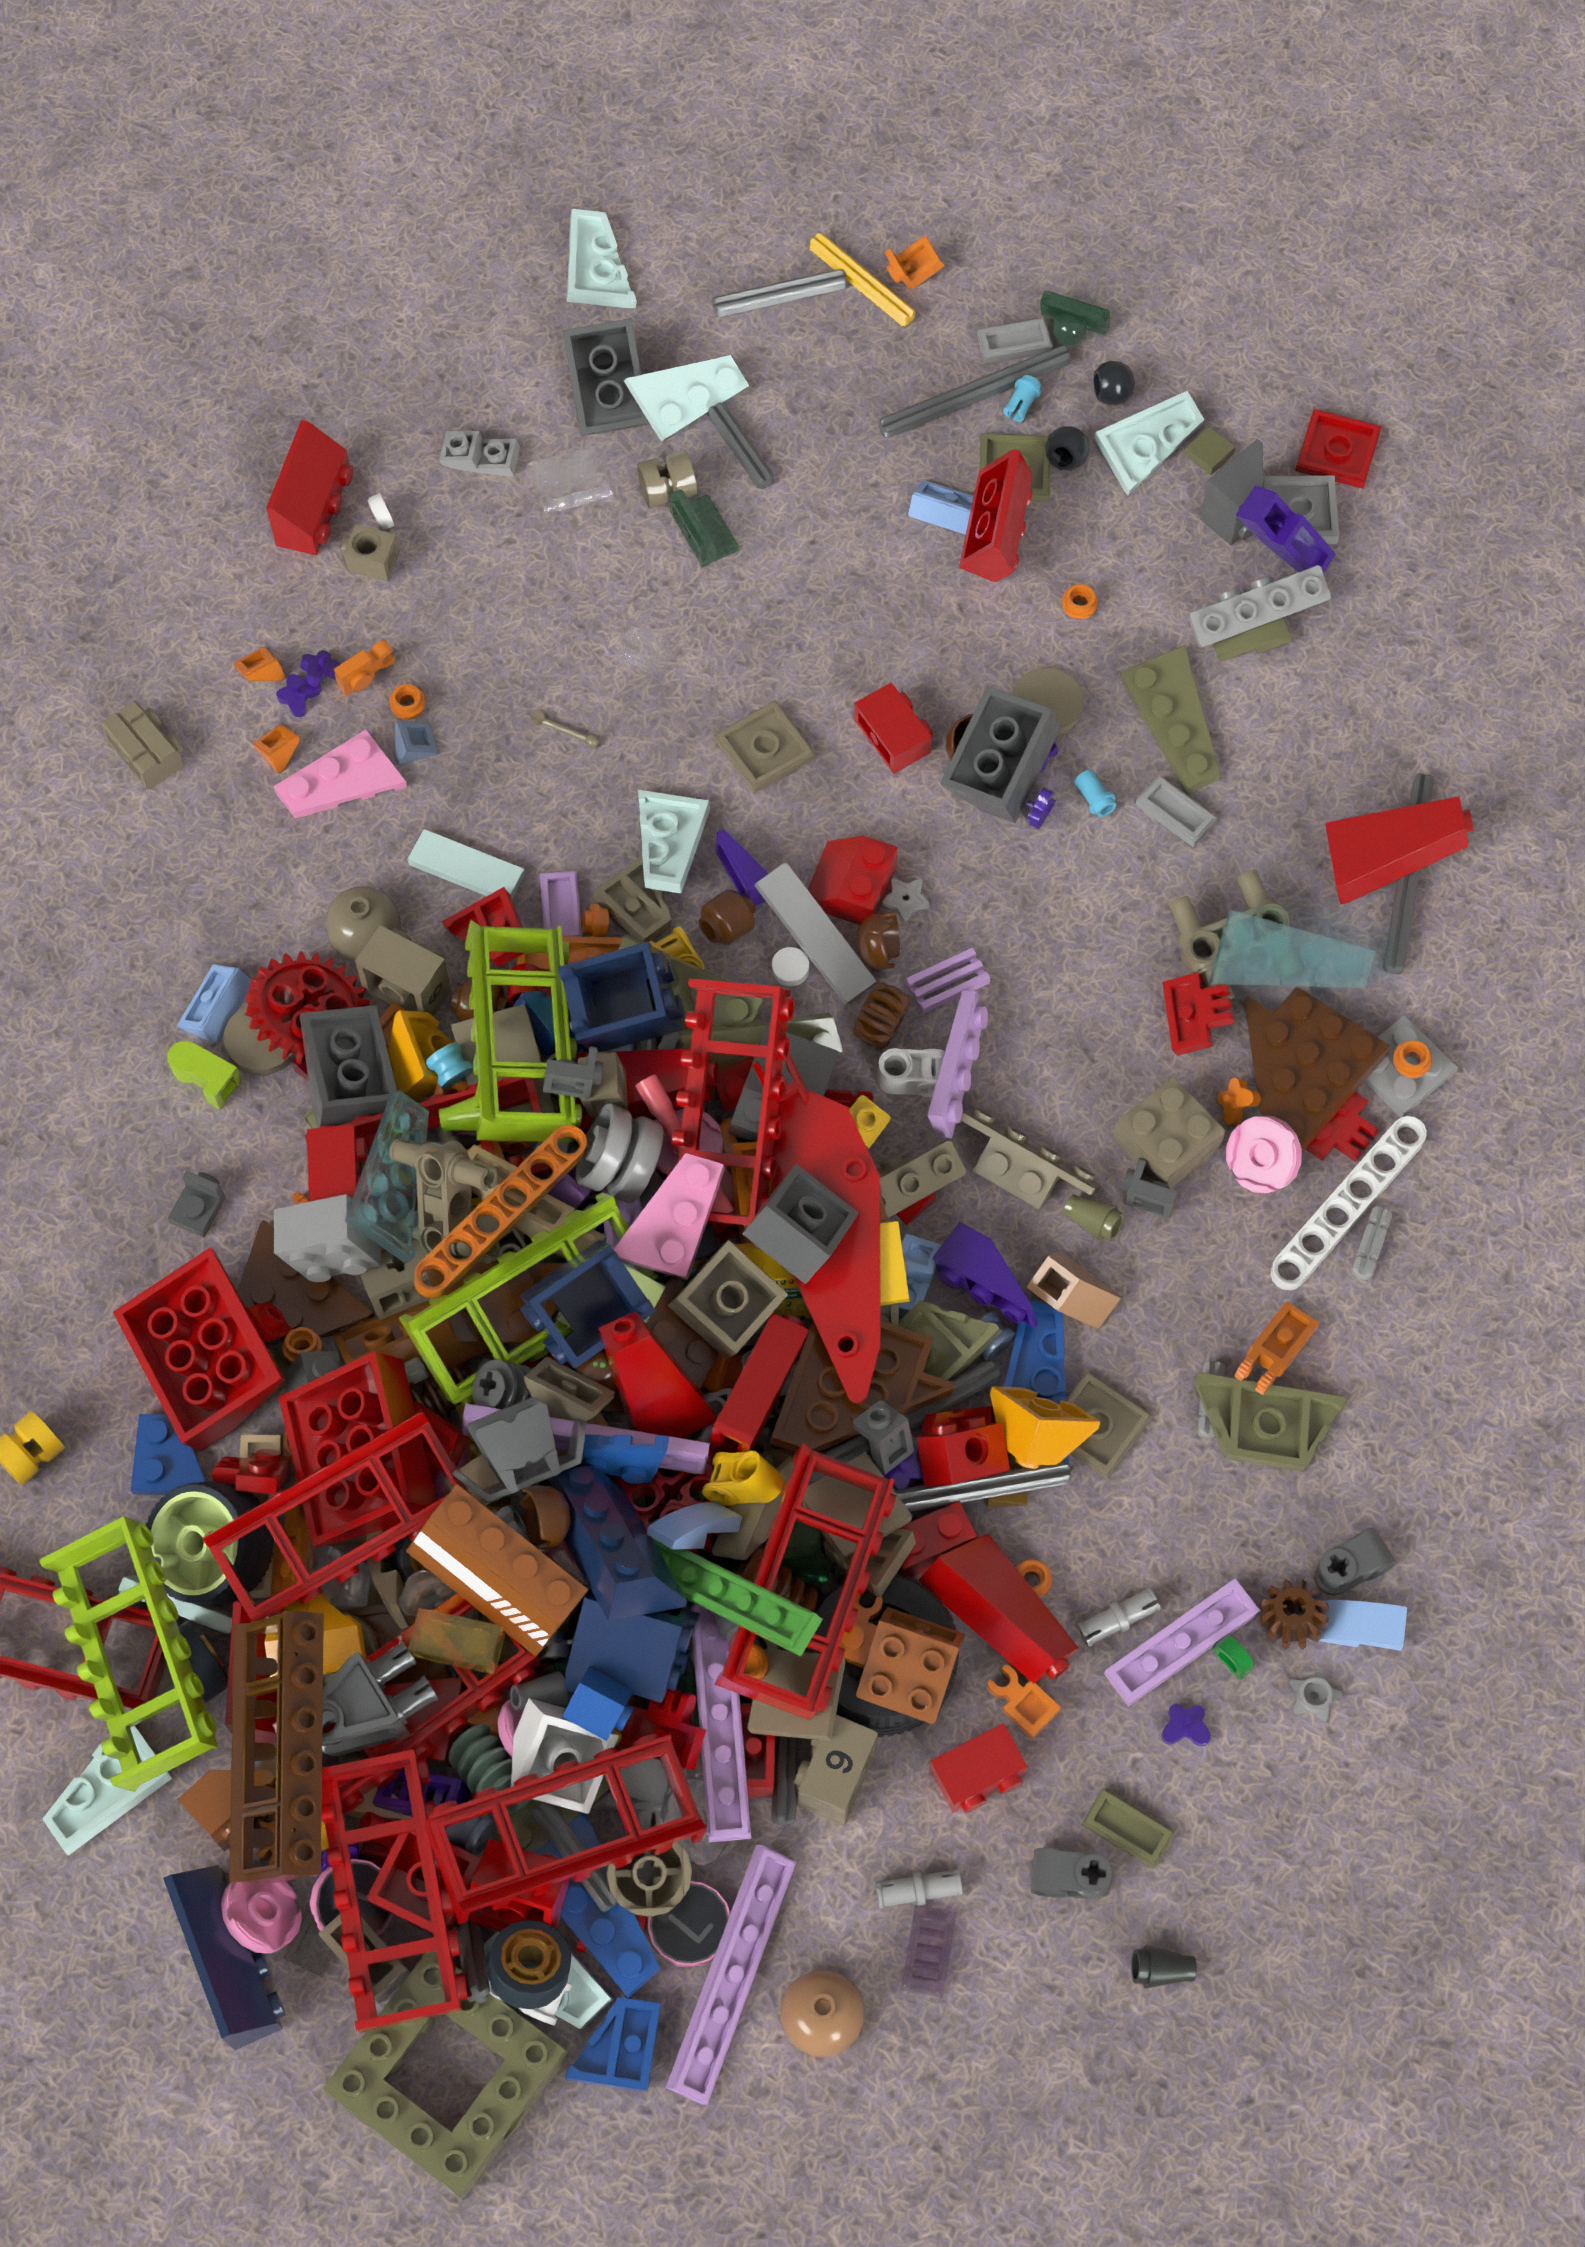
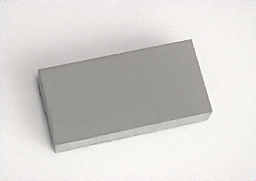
[977,318,1053,364]
[1136,775,1217,847]

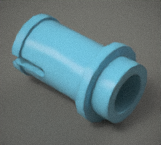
[1003,375,1041,422]
[1074,769,1116,818]

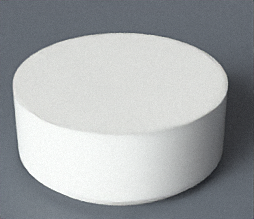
[367,493,394,531]
[772,947,809,987]

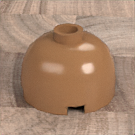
[780,1970,865,2058]

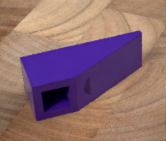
[932,1222,1038,1328]

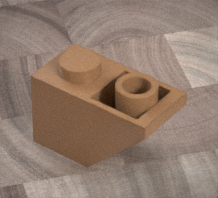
[1027,1250,1122,1329]

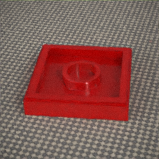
[1295,409,1382,489]

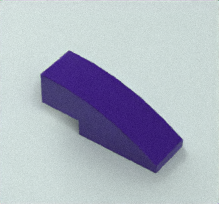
[1236,485,1336,573]

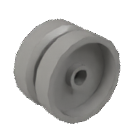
[576,1103,663,1203]

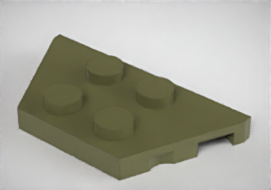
[899,1300,1003,1381]
[1194,1372,1346,1472]

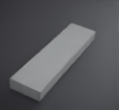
[755,862,877,1005]

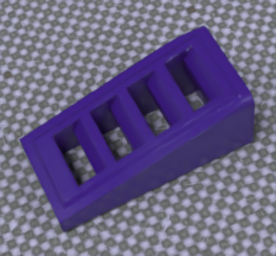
[715,829,769,906]
[372,1768,470,1817]

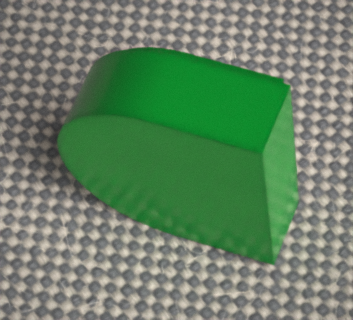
[1213,1635,1254,1680]

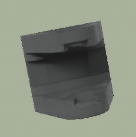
[322,1641,439,1756]

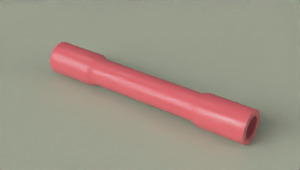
[635,1074,734,1214]

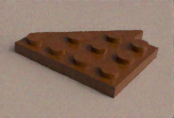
[1244,987,1389,1152]
[770,1320,955,1452]

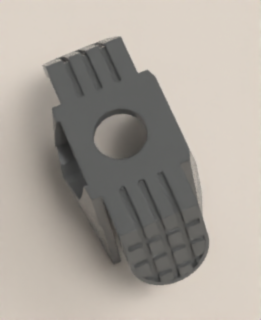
[453,1397,585,1502]

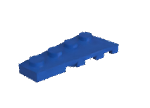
[1004,1300,1069,1465]
[535,1812,661,1998]

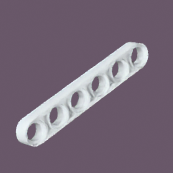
[1270,1116,1427,1290]

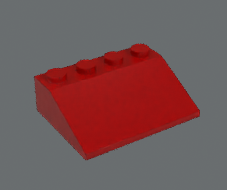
[113,1247,285,1451]
[279,1351,437,1548]

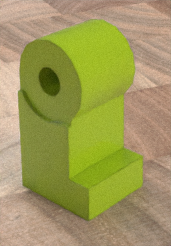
[167,1041,242,1110]

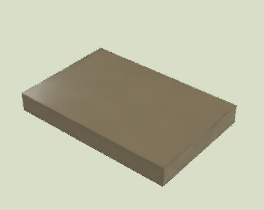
[451,1003,557,1113]

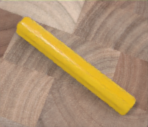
[810,233,915,327]

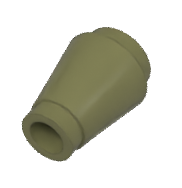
[1063,1194,1124,1241]

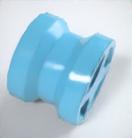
[425,1042,473,1089]

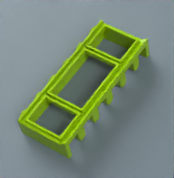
[465,920,582,1142]
[399,1193,658,1405]
[39,1516,219,1792]

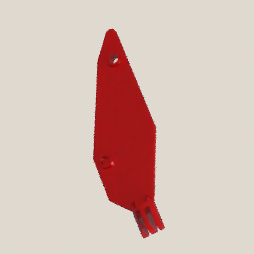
[753,1053,881,1404]

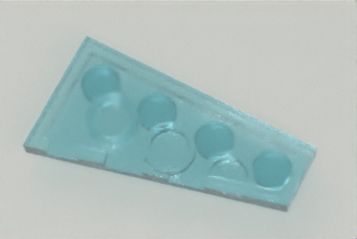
[1209,910,1376,988]
[345,1090,429,1263]

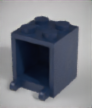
[558,942,685,1052]
[520,1240,656,1369]
[564,1588,700,1703]

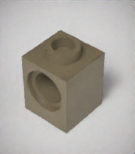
[341,524,400,582]
[578,1052,628,1118]

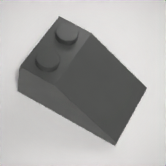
[562,318,650,436]
[300,1005,399,1128]
[728,1026,839,1142]

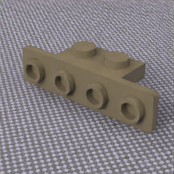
[961,1108,1101,1209]
[877,1140,966,1218]

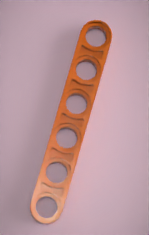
[414,1125,587,1299]

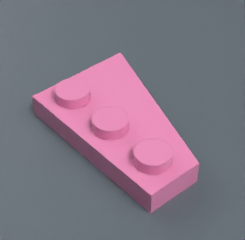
[273,730,408,819]
[613,1153,725,1281]

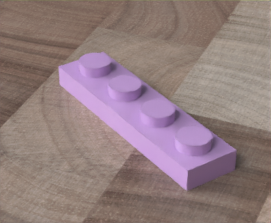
[927,990,988,1138]
[1104,1578,1260,1707]

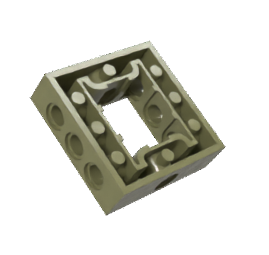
[323,1951,569,2200]

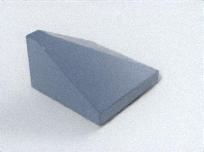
[395,721,439,765]

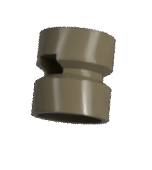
[637,450,698,508]

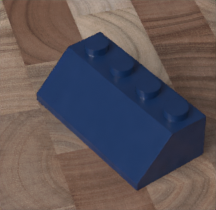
[551,1465,687,1621]
[163,1865,285,2050]

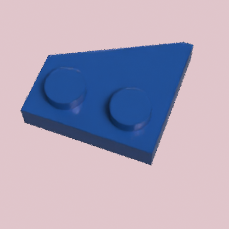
[130,1414,206,1495]
[574,1434,669,1484]
[565,1997,662,2093]

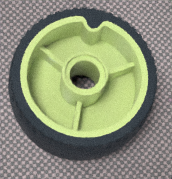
[146,1481,274,1605]

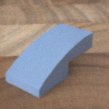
[898,1233,941,1318]
[647,1502,742,1549]
[1319,1600,1407,1651]

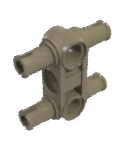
[1168,869,1303,1001]
[389,1137,500,1264]

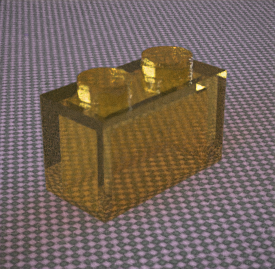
[408,1608,505,1674]

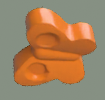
[1217,1078,1261,1126]

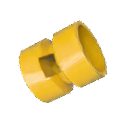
[0,1410,65,1486]

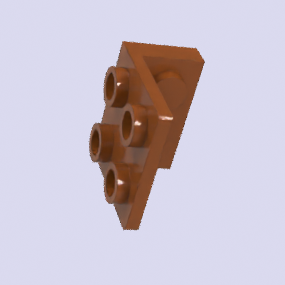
[856,1607,966,1724]

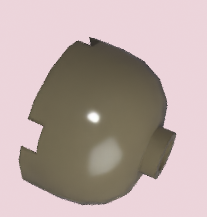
[326,886,401,961]
[606,1829,692,1917]

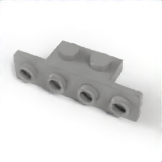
[1188,566,1331,648]

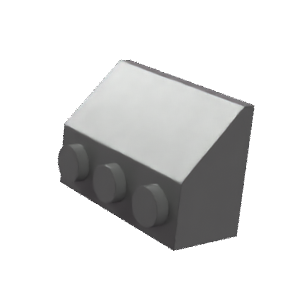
[940,686,1062,823]

